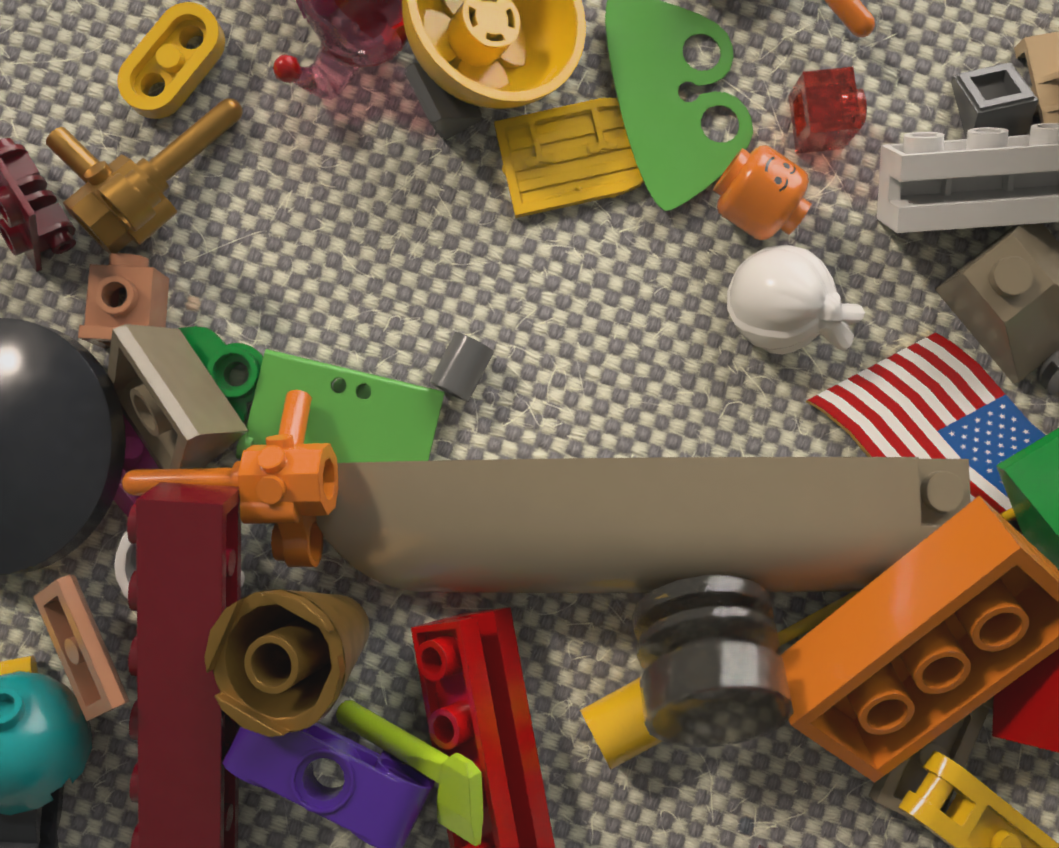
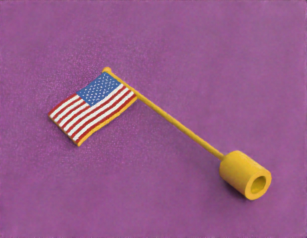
[580,332,1046,770]

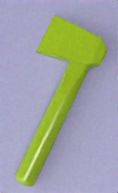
[336,700,483,847]

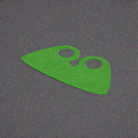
[605,0,753,211]

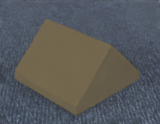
[107,324,248,469]

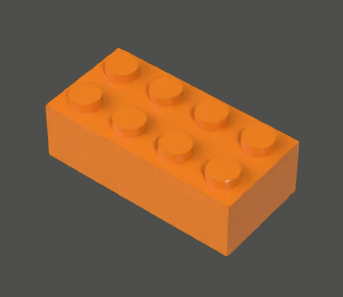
[766,496,1059,783]

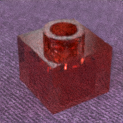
[788,67,867,154]

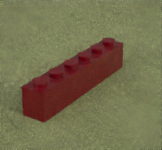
[127,482,241,848]

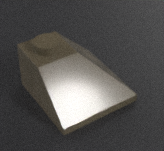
[935,223,1059,384]

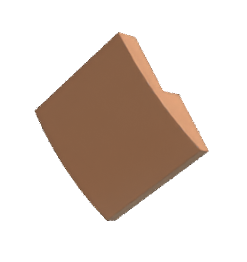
[33,574,130,722]

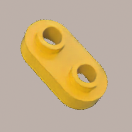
[117,2,225,119]

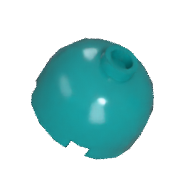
[0,671,92,815]

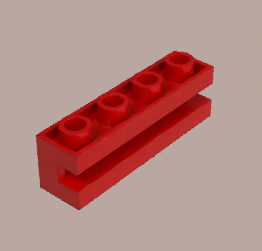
[411,607,555,848]

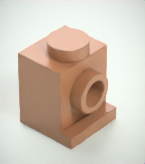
[78,253,170,348]

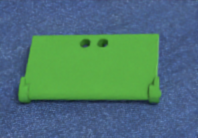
[236,349,445,463]

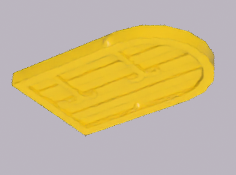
[494,98,644,218]

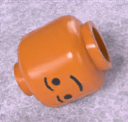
[713,145,812,241]

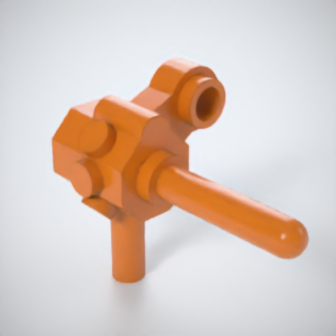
[122,390,339,567]

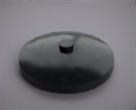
[0,318,126,575]

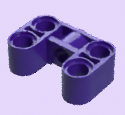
[223,722,435,848]

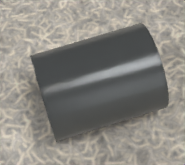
[430,332,494,402]

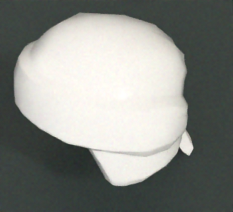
[727,245,865,355]

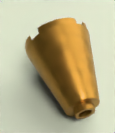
[204,589,370,737]

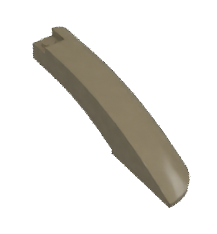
[316,457,971,593]

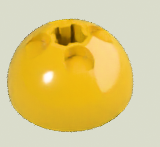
[402,0,586,109]

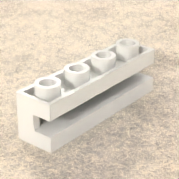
[877,123,1059,233]

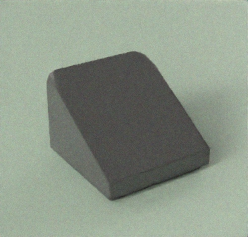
[951,62,1038,139]
[405,63,482,140]

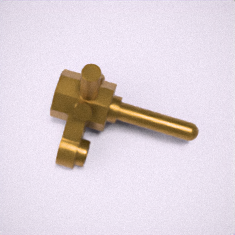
[46,98,243,254]

